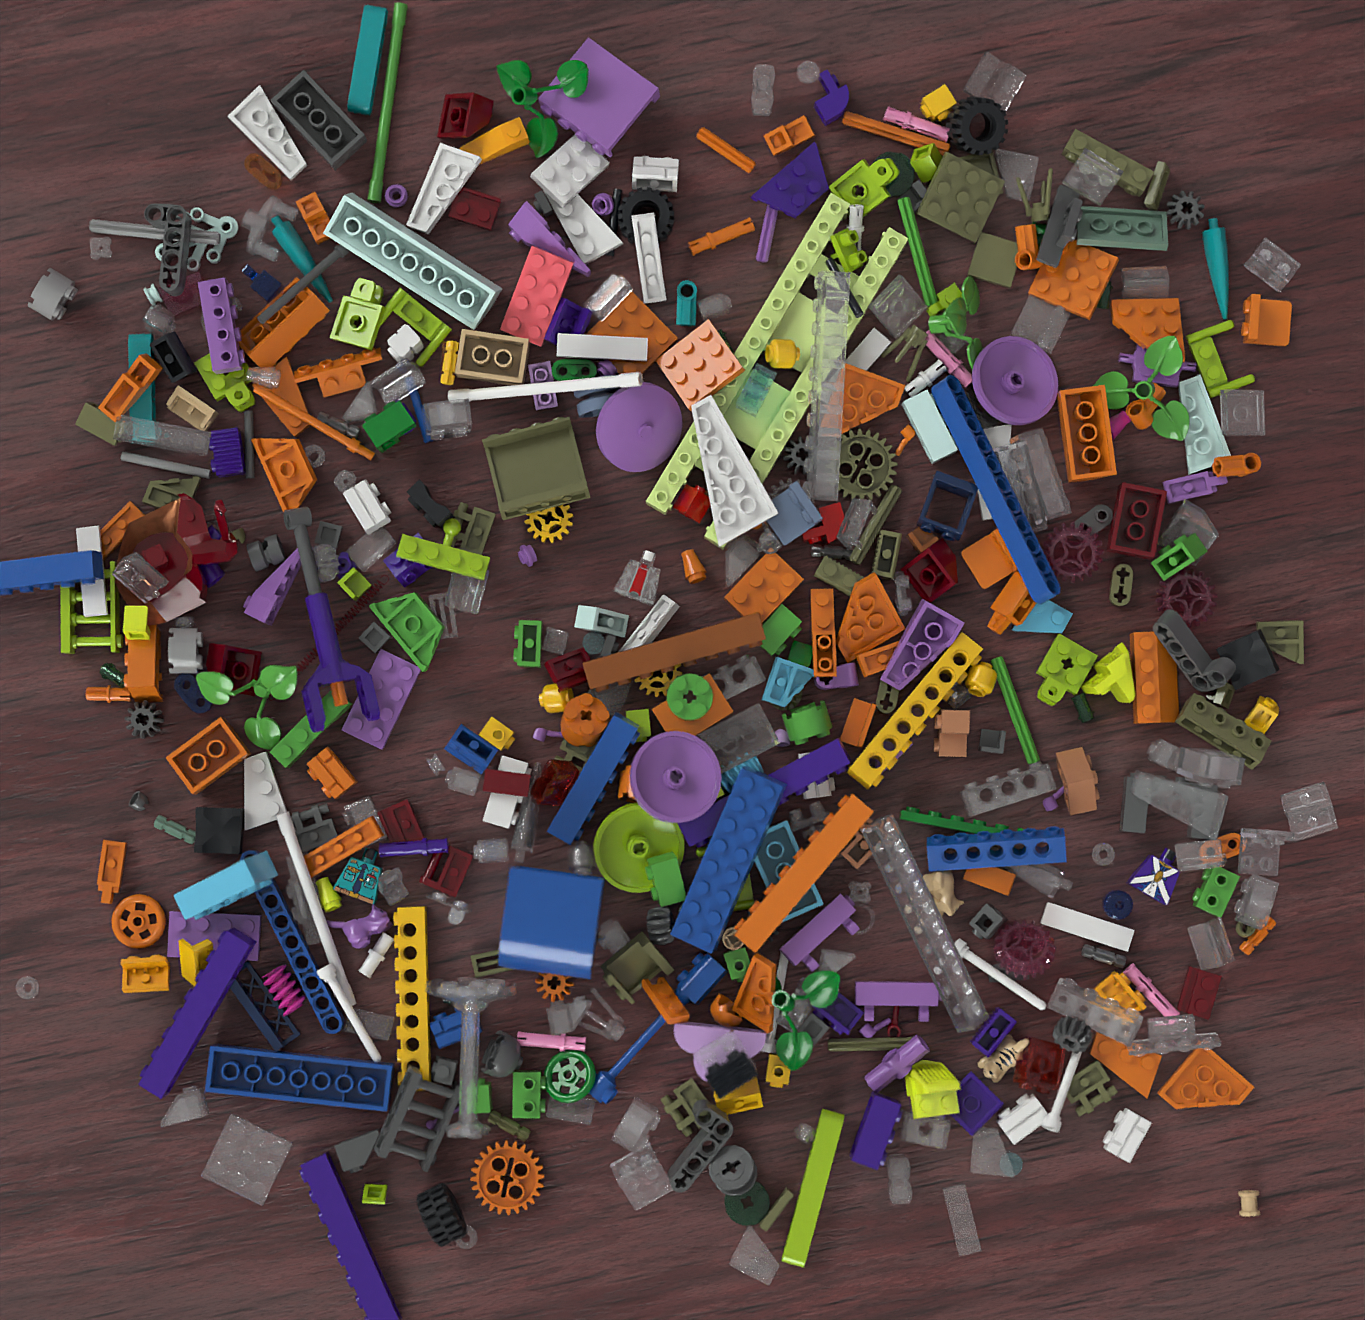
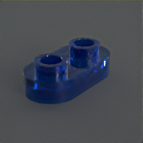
[174,673,212,714]

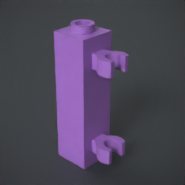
[779,894,860,972]
[855,981,942,1022]

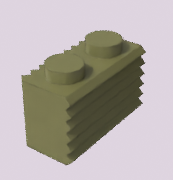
[870,530,902,580]
[814,555,864,596]

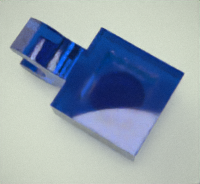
[241,264,282,302]

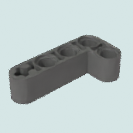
[144,203,192,296]
[1153,610,1236,692]
[668,1100,733,1192]

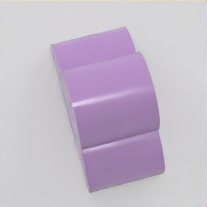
[674,1022,766,1082]

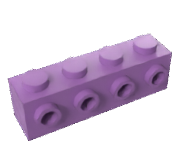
[198,277,246,374]

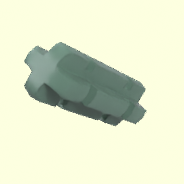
[154,815,196,844]

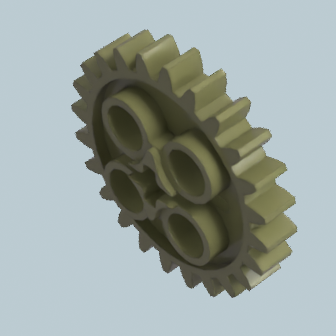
[824,429,897,502]

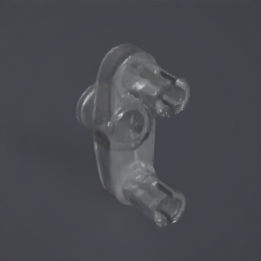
[241,196,299,262]

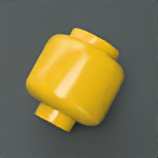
[765,339,800,369]
[965,662,997,697]
[539,684,574,713]

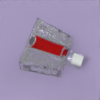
[613,550,661,607]

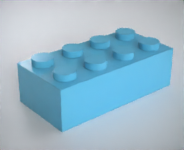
[755,820,823,922]
[174,851,278,920]

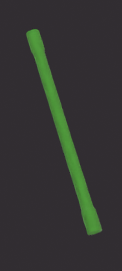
[367,3,408,203]

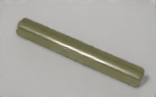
[849,485,902,565]
[828,1037,913,1051]

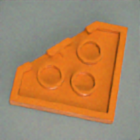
[1110,298,1185,363]
[819,362,905,434]
[836,572,905,663]
[1157,1042,1254,1109]

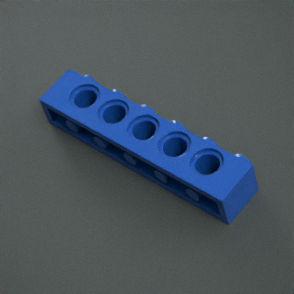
[927,826,1067,872]

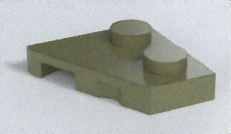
[1256,620,1304,664]

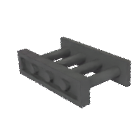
[374,1065,464,1172]

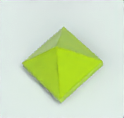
[362,1184,388,1205]

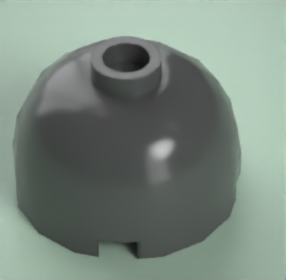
[481,1030,523,1078]

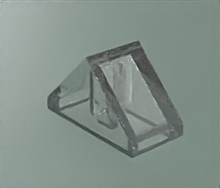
[342,381,379,424]
[817,948,856,972]

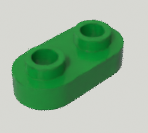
[552,359,597,381]

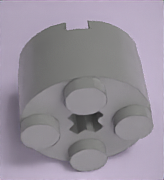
[28,268,78,321]
[168,628,203,674]

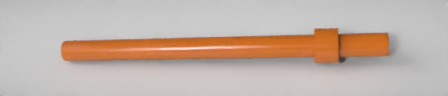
[253,384,375,461]

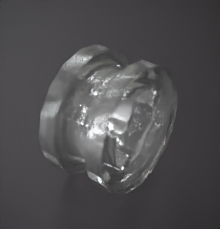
[426,753,446,776]

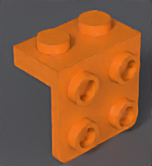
[1241,294,1292,346]
[961,528,1018,589]

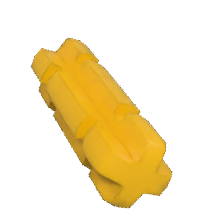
[440,341,459,385]

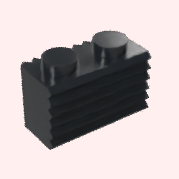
[150,331,198,383]
[704,1049,758,1100]

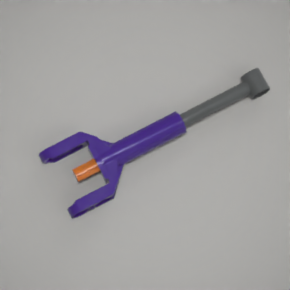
[283,507,380,733]

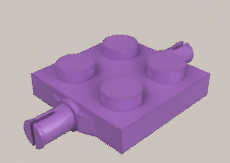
[1119,343,1196,388]

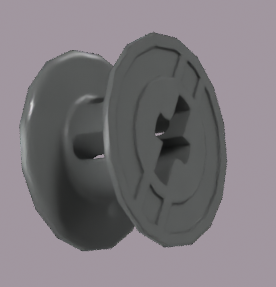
[709,1145,757,1196]

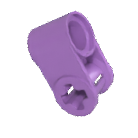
[814,663,859,690]

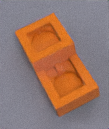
[763,115,815,156]
[295,192,330,245]
[963,867,1016,896]

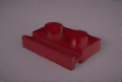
[449,187,502,231]
[544,647,591,693]
[377,799,425,842]
[1176,966,1222,1020]

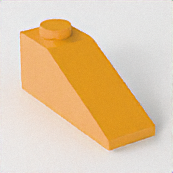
[459,117,530,165]

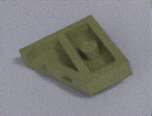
[142,476,201,509]

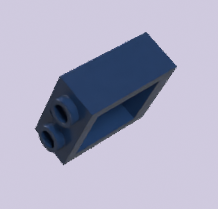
[916,471,978,541]

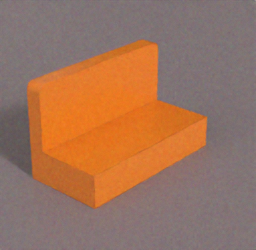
[840,698,876,748]

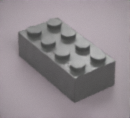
[271,70,367,171]

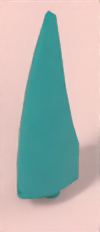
[271,215,333,303]
[1202,218,1229,320]

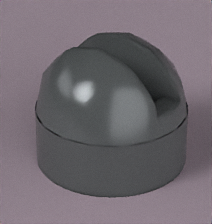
[129,791,149,811]

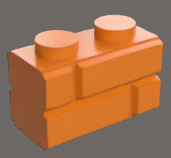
[307,747,358,799]

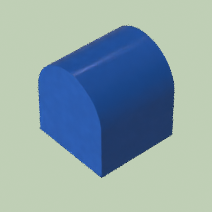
[498,865,605,979]

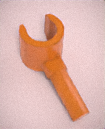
[894,425,915,456]

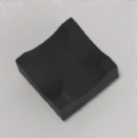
[407,479,454,529]
[1216,629,1280,690]
[194,807,244,854]

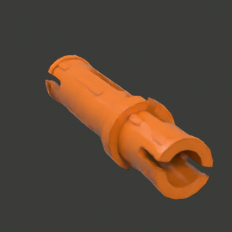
[688,217,755,256]

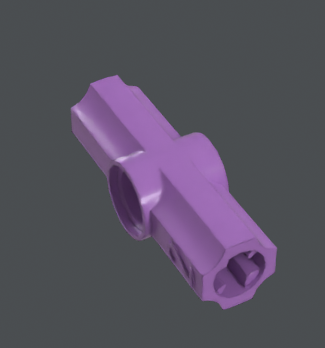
[865,1035,930,1093]

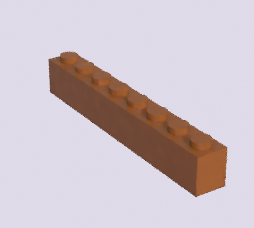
[583,612,766,692]

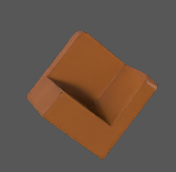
[906,527,939,554]

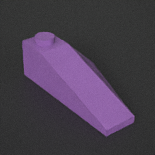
[508,201,591,277]

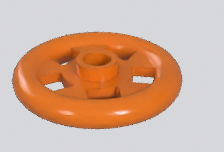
[111,894,166,949]

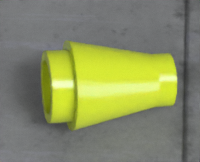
[315,877,342,913]

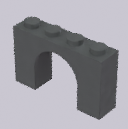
[1119,773,1218,840]

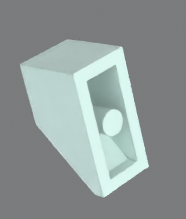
[574,605,629,637]

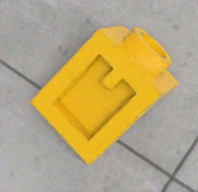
[1244,696,1279,734]

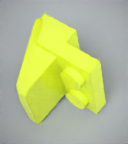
[1080,642,1135,703]
[905,1060,961,1119]

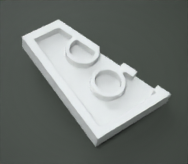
[244,752,287,831]

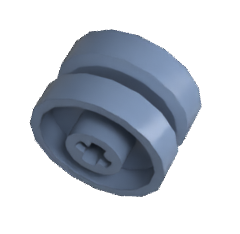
[574,375,621,418]

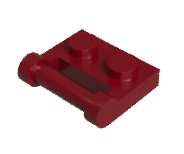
[419,845,474,898]

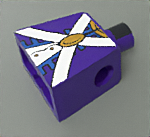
[1126,848,1180,905]

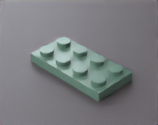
[1076,206,1168,251]

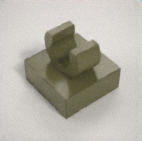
[1206,683,1235,709]

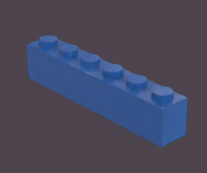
[0,550,104,595]
[547,712,640,845]

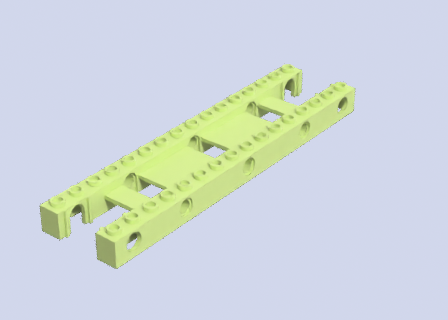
[646,193,909,550]

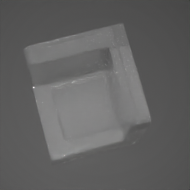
[542,627,570,655]

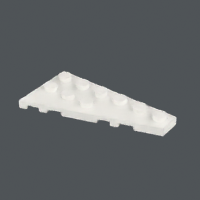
[691,395,778,547]

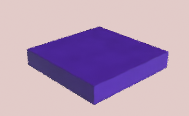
[950,1071,1004,1137]

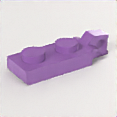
[1162,471,1228,504]

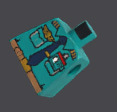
[333,847,383,904]

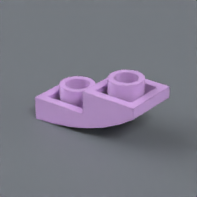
[528,361,558,410]

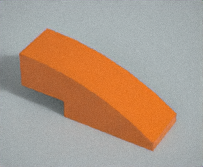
[98,353,163,422]

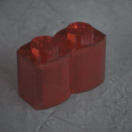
[530,759,579,806]

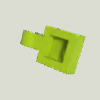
[926,283,962,316]

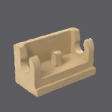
[166,385,219,433]

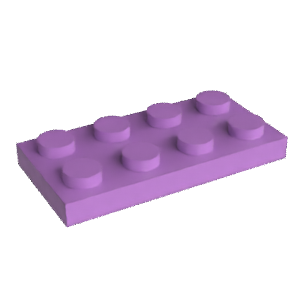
[342,649,421,750]
[167,911,261,961]

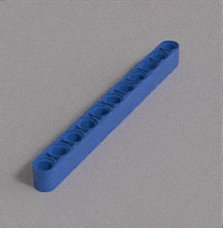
[931,375,1061,604]

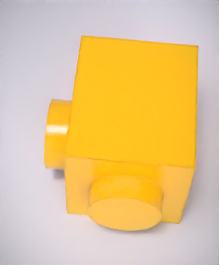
[920,84,957,122]
[479,717,515,751]
[765,1053,790,1088]

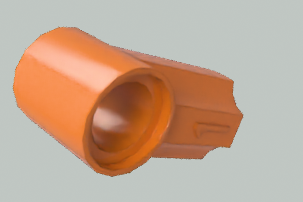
[1015,224,1043,270]
[1126,382,1166,430]
[1212,453,1261,477]

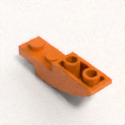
[810,589,837,677]

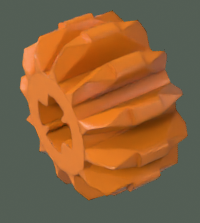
[535,972,574,1002]

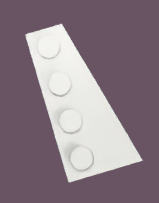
[228,85,307,181]
[406,143,482,235]
[543,190,623,264]

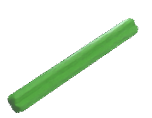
[897,197,938,307]
[991,656,1040,764]

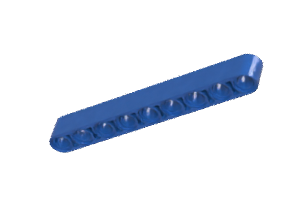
[240,850,345,1034]

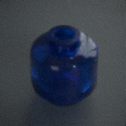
[1102,890,1133,920]

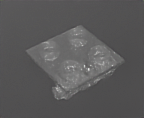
[1010,294,1070,354]
[426,891,473,925]

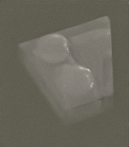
[995,149,1039,202]
[970,1127,1015,1177]
[728,1224,780,1286]

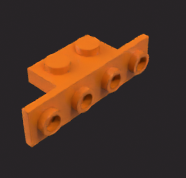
[294,348,382,397]

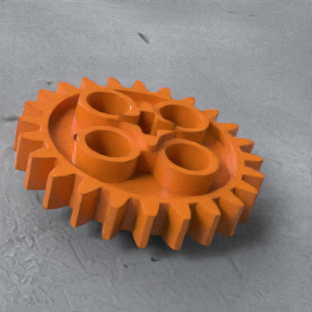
[470,1140,545,1215]

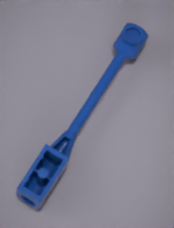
[584,953,728,1104]

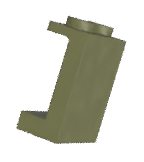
[600,932,674,1004]

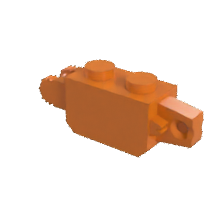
[987,571,1036,635]

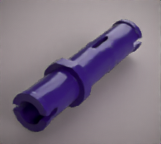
[379,838,449,857]

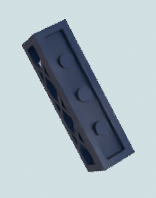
[230,961,301,1052]

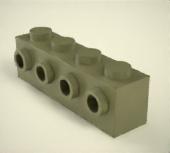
[1061,129,1154,197]
[1175,693,1271,769]

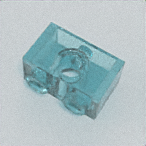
[736,363,777,417]

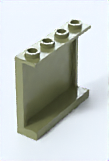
[482,417,591,520]

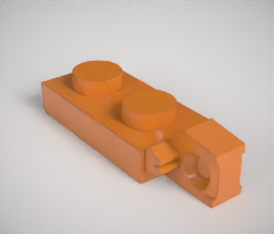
[97,840,127,904]

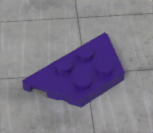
[751,142,829,218]

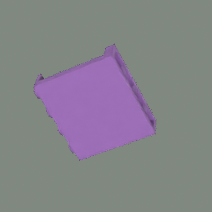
[538,37,660,158]

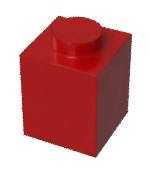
[672,484,710,523]

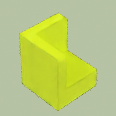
[123,606,151,640]

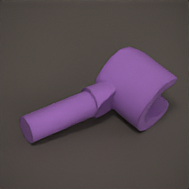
[533,728,564,742]
[1043,786,1064,811]
[859,1018,891,1038]

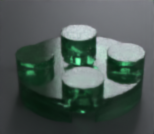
[873,152,915,198]
[724,1181,770,1226]

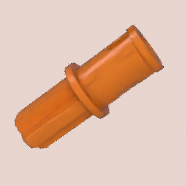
[85,685,132,703]

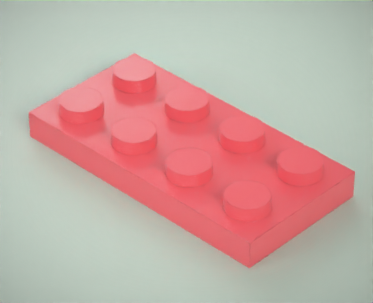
[500,246,575,347]

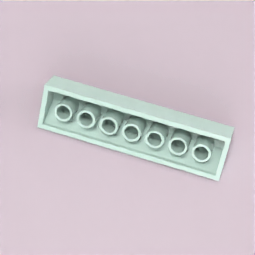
[323,193,502,330]

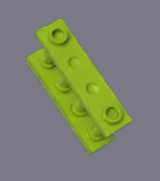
[60,561,123,654]

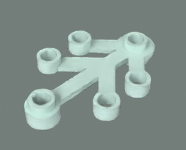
[155,207,238,272]

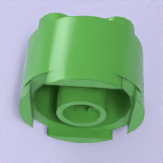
[667,674,713,721]
[781,701,833,745]

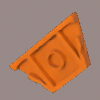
[251,438,317,512]

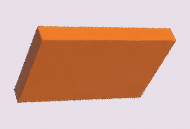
[652,673,734,736]

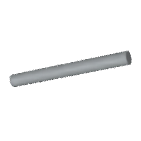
[121,452,211,479]

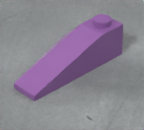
[243,548,302,626]
[880,599,964,690]

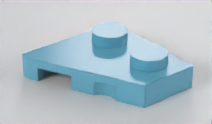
[1012,600,1073,634]
[762,657,814,707]

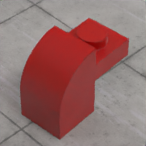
[801,502,845,545]

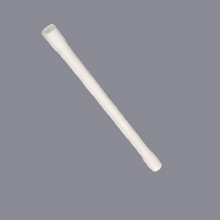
[448,372,643,404]
[276,811,356,1006]

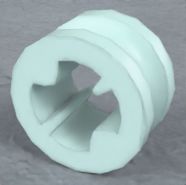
[143,284,163,307]

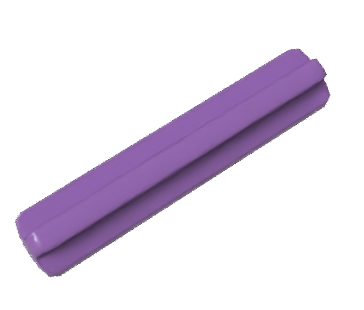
[756,204,778,263]

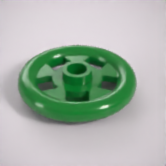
[544,1050,596,1103]

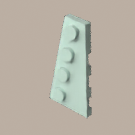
[1178,375,1231,475]

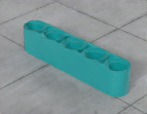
[347,5,388,115]
[128,334,156,444]

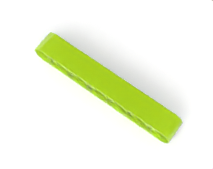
[781,1109,845,1268]

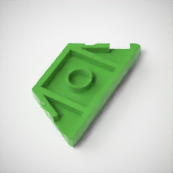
[369,592,445,672]

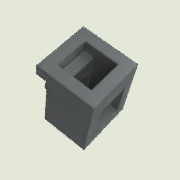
[969,903,1008,940]
[431,1055,459,1085]

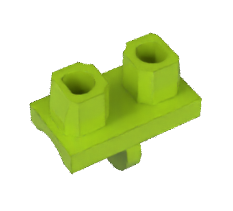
[830,228,868,274]

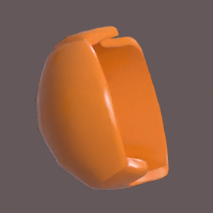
[710,993,742,1027]

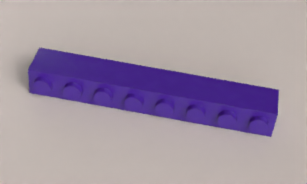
[677,737,852,848]
[138,927,257,1099]
[299,1152,402,1320]

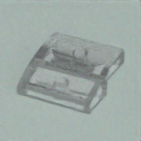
[963,52,1027,112]
[1280,782,1338,842]

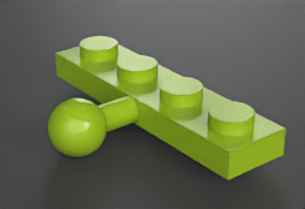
[396,518,490,580]

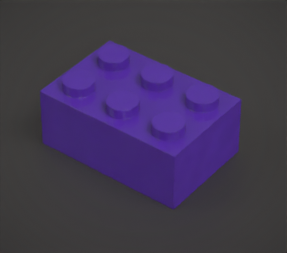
[849,1091,903,1170]

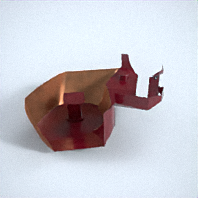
[115,493,239,625]

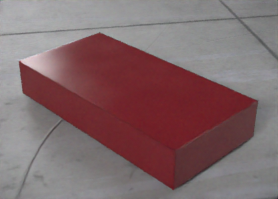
[483,769,531,797]

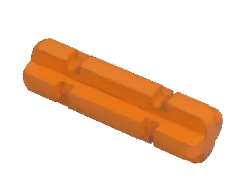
[1239,916,1276,955]

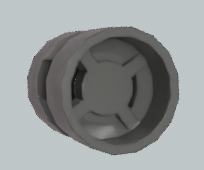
[246,534,286,572]

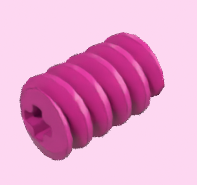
[262,964,306,1017]

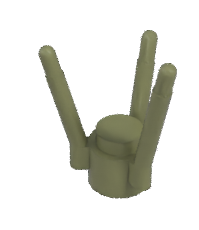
[1016,168,1053,222]
[881,324,928,382]

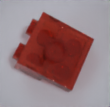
[1013,1037,1066,1094]

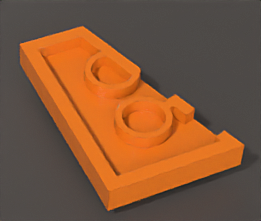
[252,357,310,438]
[731,953,776,1034]
[1089,1032,1162,1098]

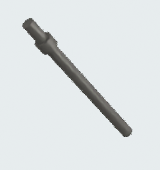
[257,244,350,324]

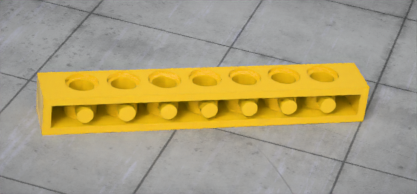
[847,632,983,790]
[393,906,431,1091]

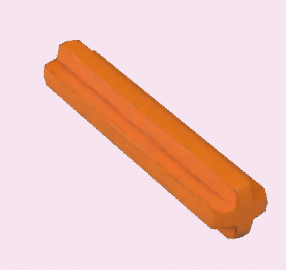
[697,127,756,173]

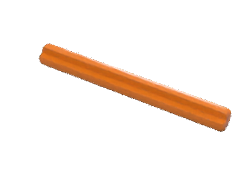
[842,111,950,156]

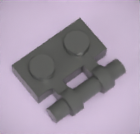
[291,803,338,853]

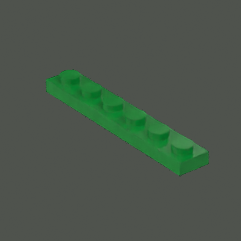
[899,806,1024,834]

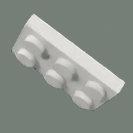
[530,135,609,208]

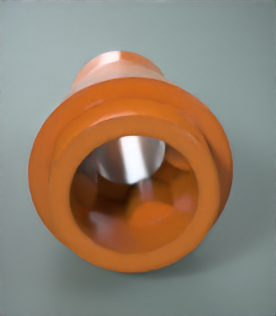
[681,549,707,584]

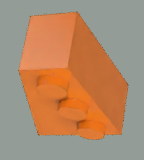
[124,624,163,703]

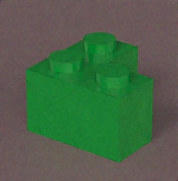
[362,400,417,454]

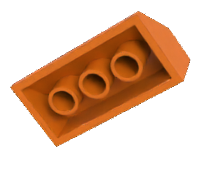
[238,277,330,372]
[1057,385,1117,483]
[1130,632,1179,724]

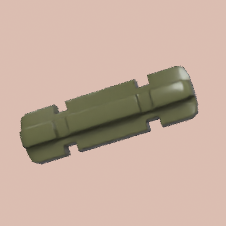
[488,1110,531,1141]

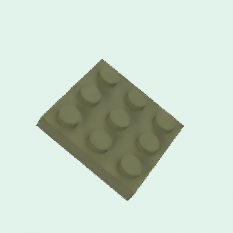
[916,152,1005,243]

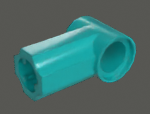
[676,280,697,326]

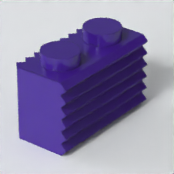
[208,427,246,478]
[970,1007,1017,1058]

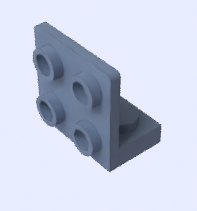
[767,481,823,546]

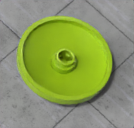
[593,803,684,893]

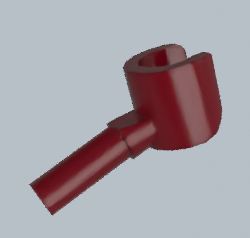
[887,1006,901,1038]

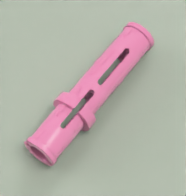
[883,106,950,142]
[926,330,972,388]
[1123,963,1180,1023]
[517,1031,586,1052]

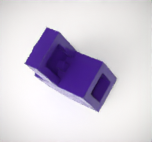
[814,70,849,126]

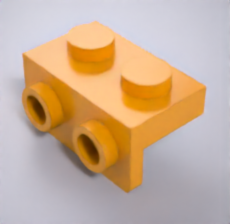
[121,955,170,993]
[1093,971,1147,1024]

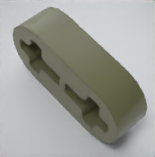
[1109,564,1133,607]
[876,680,899,714]

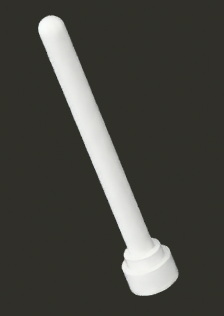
[949,938,1046,1010]
[761,953,788,1054]
[316,963,381,1063]
[1041,1051,1082,1132]

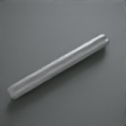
[89,219,221,245]

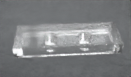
[942,1183,982,1257]

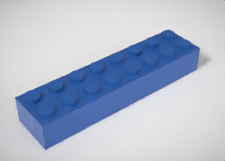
[670,766,788,954]
[205,1044,395,1112]

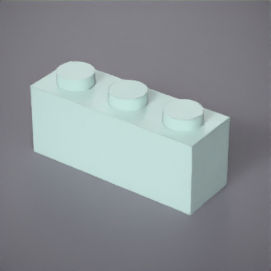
[902,390,958,464]

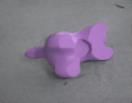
[327,904,393,949]

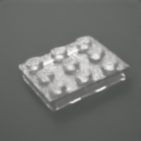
[201,1113,293,1206]

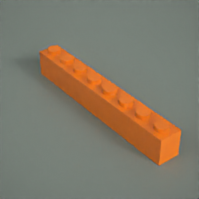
[734,794,874,953]

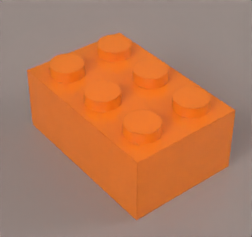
[724,549,804,624]
[166,717,251,794]

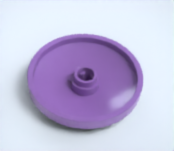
[972,336,1058,425]
[596,382,682,472]
[630,731,721,823]

